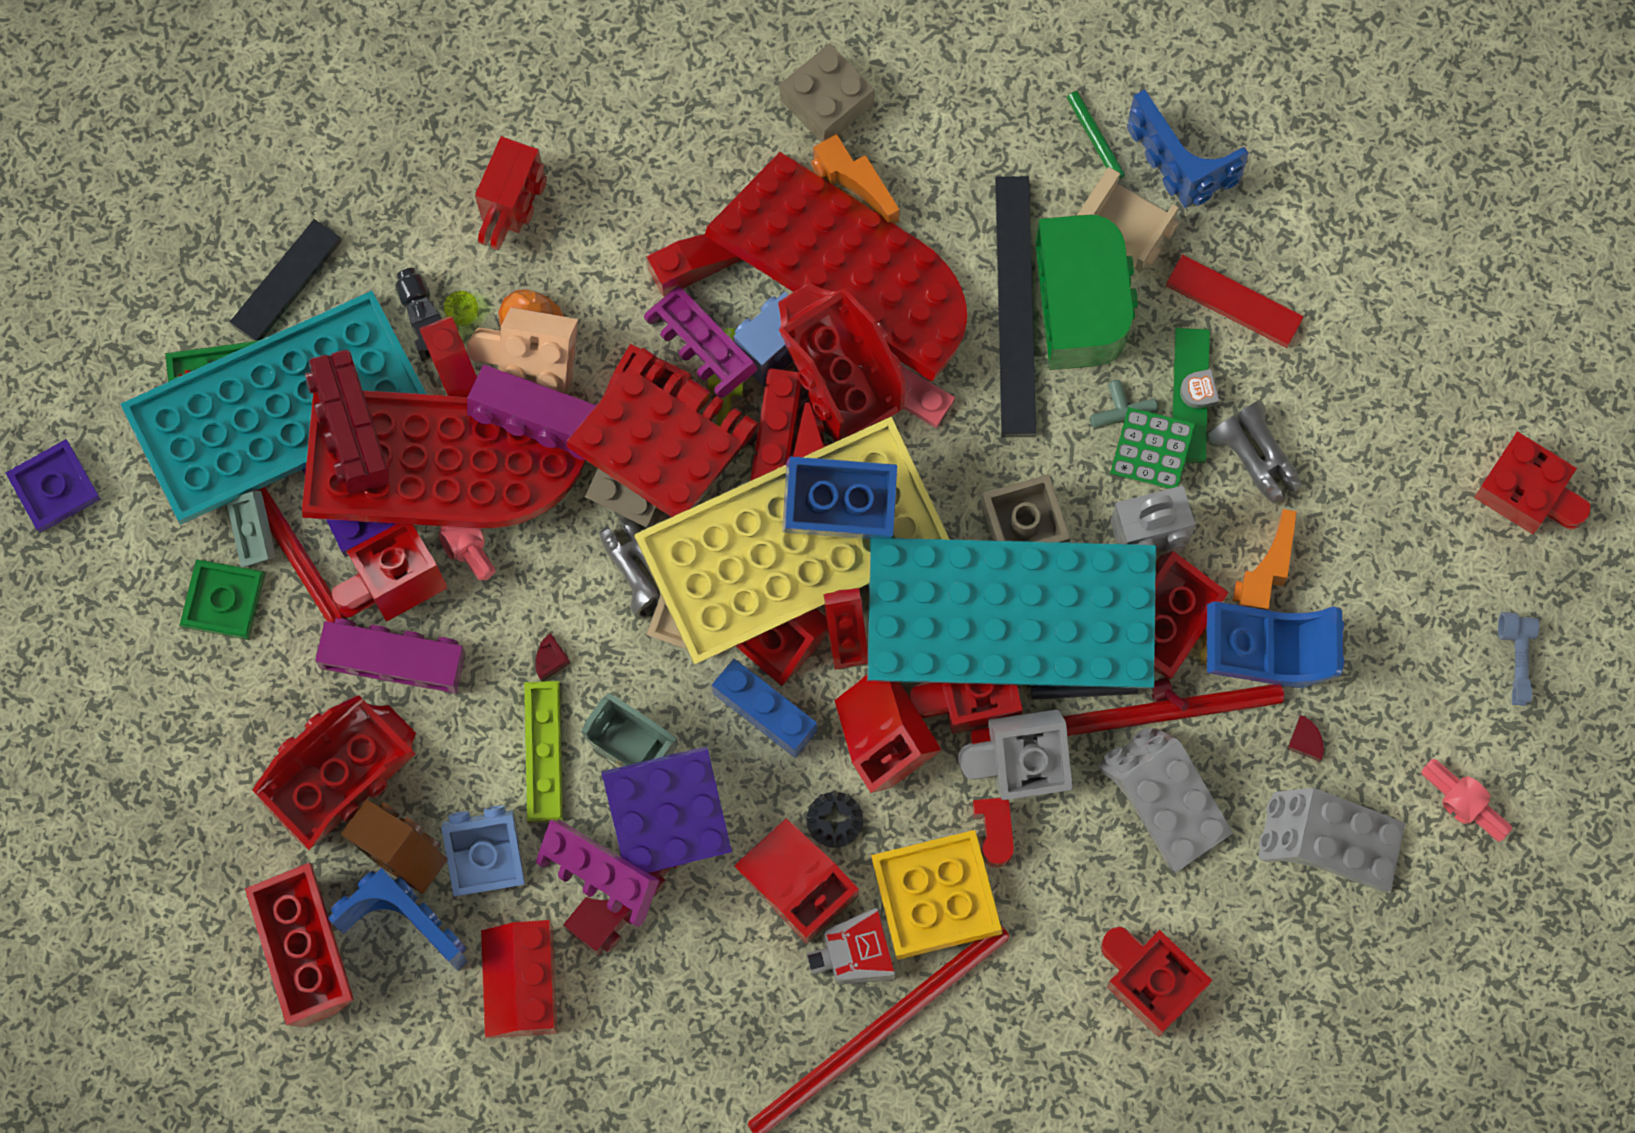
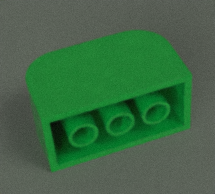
[1035,214,1138,370]

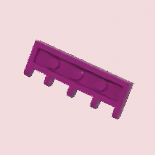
[644,285,758,398]
[536,819,659,927]

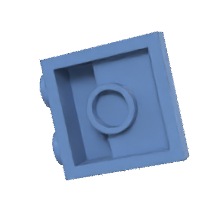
[441,805,525,896]

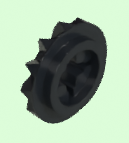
[806,790,863,848]

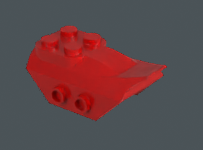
[778,283,906,442]
[252,695,417,850]

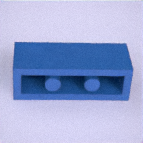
[712,658,817,758]

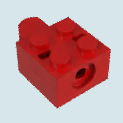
[475,136,547,250]
[1474,431,1590,535]
[332,524,448,622]
[910,683,1023,734]
[1100,926,1213,1038]

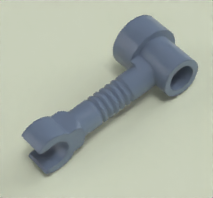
[1498,612,1539,706]

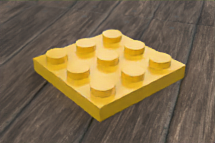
[871,830,1002,960]

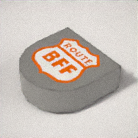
[1180,369,1219,408]

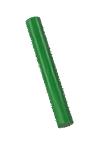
[1066,91,1125,180]

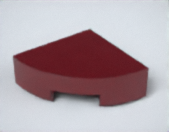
[535,633,570,682]
[1287,715,1324,762]

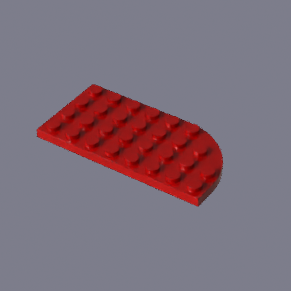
[704,152,967,382]
[302,390,586,528]

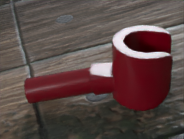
[1151,677,1189,711]

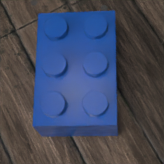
[782,457,897,540]

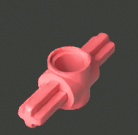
[439,526,496,581]
[1421,759,1512,842]

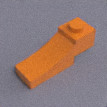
[811,134,900,224]
[1232,509,1297,611]

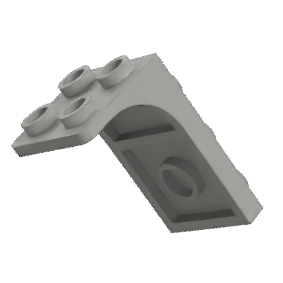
[1098,728,1233,873]
[1259,788,1405,892]

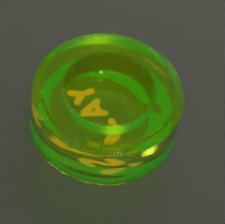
[444,291,479,326]

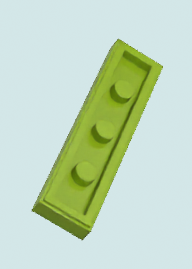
[524,681,563,823]

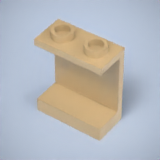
[1077,167,1179,272]

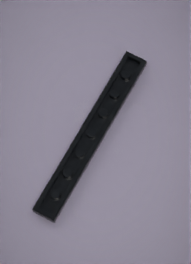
[995,176,1036,438]

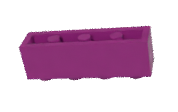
[467,364,596,460]
[315,619,466,694]

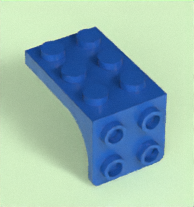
[1127,89,1249,208]
[1207,601,1344,688]
[329,868,468,971]

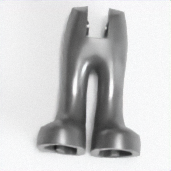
[1207,400,1302,504]
[599,516,660,619]

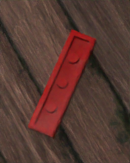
[1166,254,1304,348]

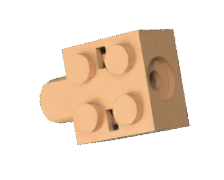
[467,307,578,394]

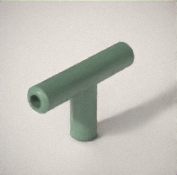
[1090,380,1159,428]

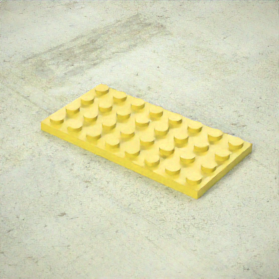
[634,417,950,665]

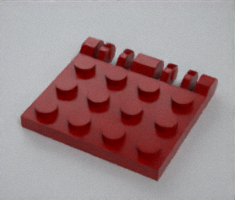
[567,348,758,517]

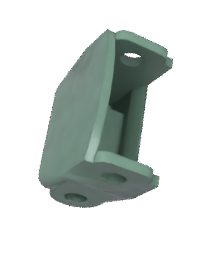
[581,693,678,767]

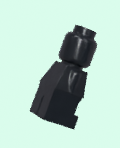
[395,268,442,361]

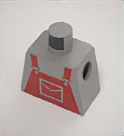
[806,908,895,985]

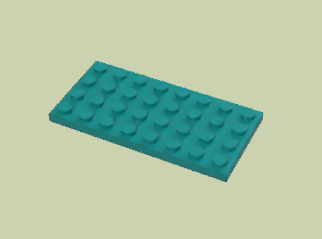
[120,290,426,525]
[867,538,1156,688]

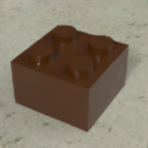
[341,799,448,894]

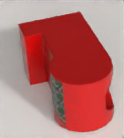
[972,798,1014,868]

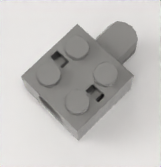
[1110,485,1196,553]
[958,710,1073,800]

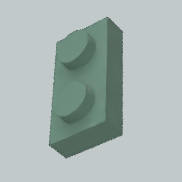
[227,491,277,567]

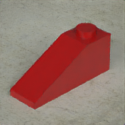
[646,233,742,298]
[419,315,477,397]

